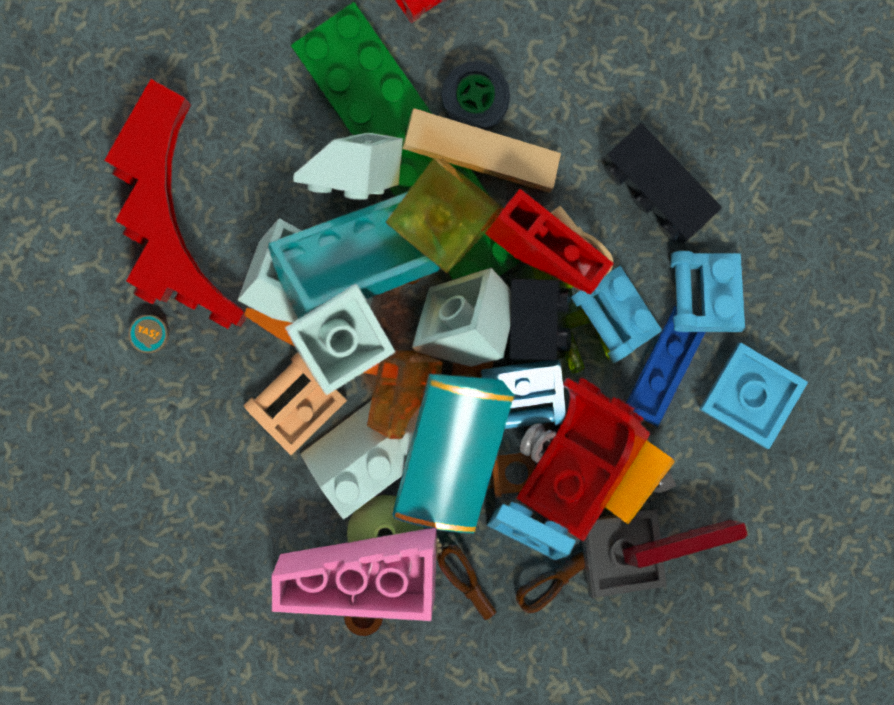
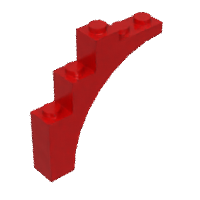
[104,79,247,329]

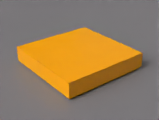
[605,440,675,525]

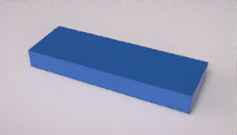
[626,306,706,427]

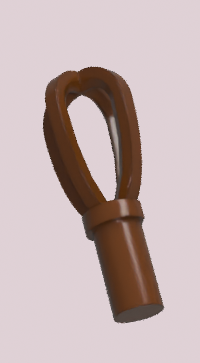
[437,545,497,620]
[516,551,585,613]

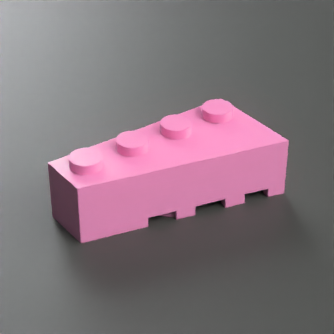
[272,527,437,621]

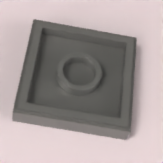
[582,509,667,598]

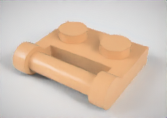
[243,352,348,455]

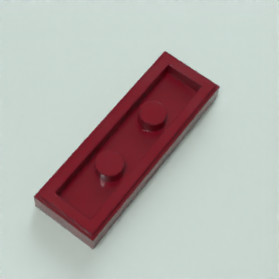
[622,520,748,568]

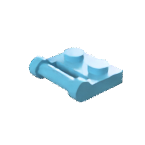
[671,251,745,332]
[571,266,662,364]
[481,360,566,429]

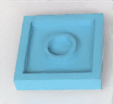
[699,343,808,449]
[486,502,575,560]

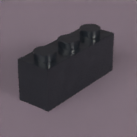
[603,123,722,244]

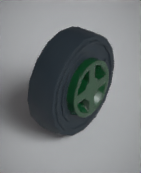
[441,61,510,130]

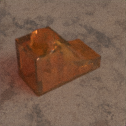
[367,350,443,439]

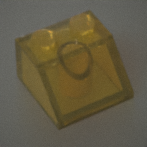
[385,159,504,273]

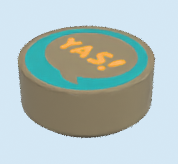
[129,315,170,354]

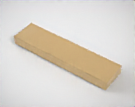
[402,109,561,193]

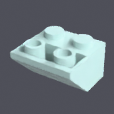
[294,133,403,199]

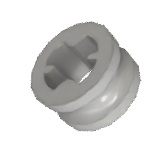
[520,423,556,463]

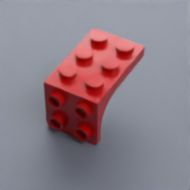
[516,378,650,541]

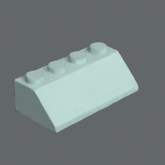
[300,362,434,520]

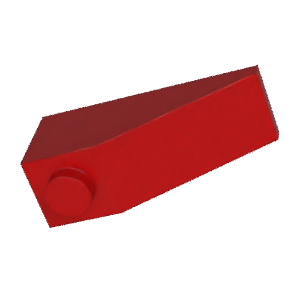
[485,189,614,295]

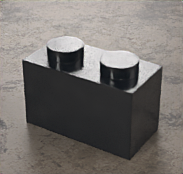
[510,279,572,360]

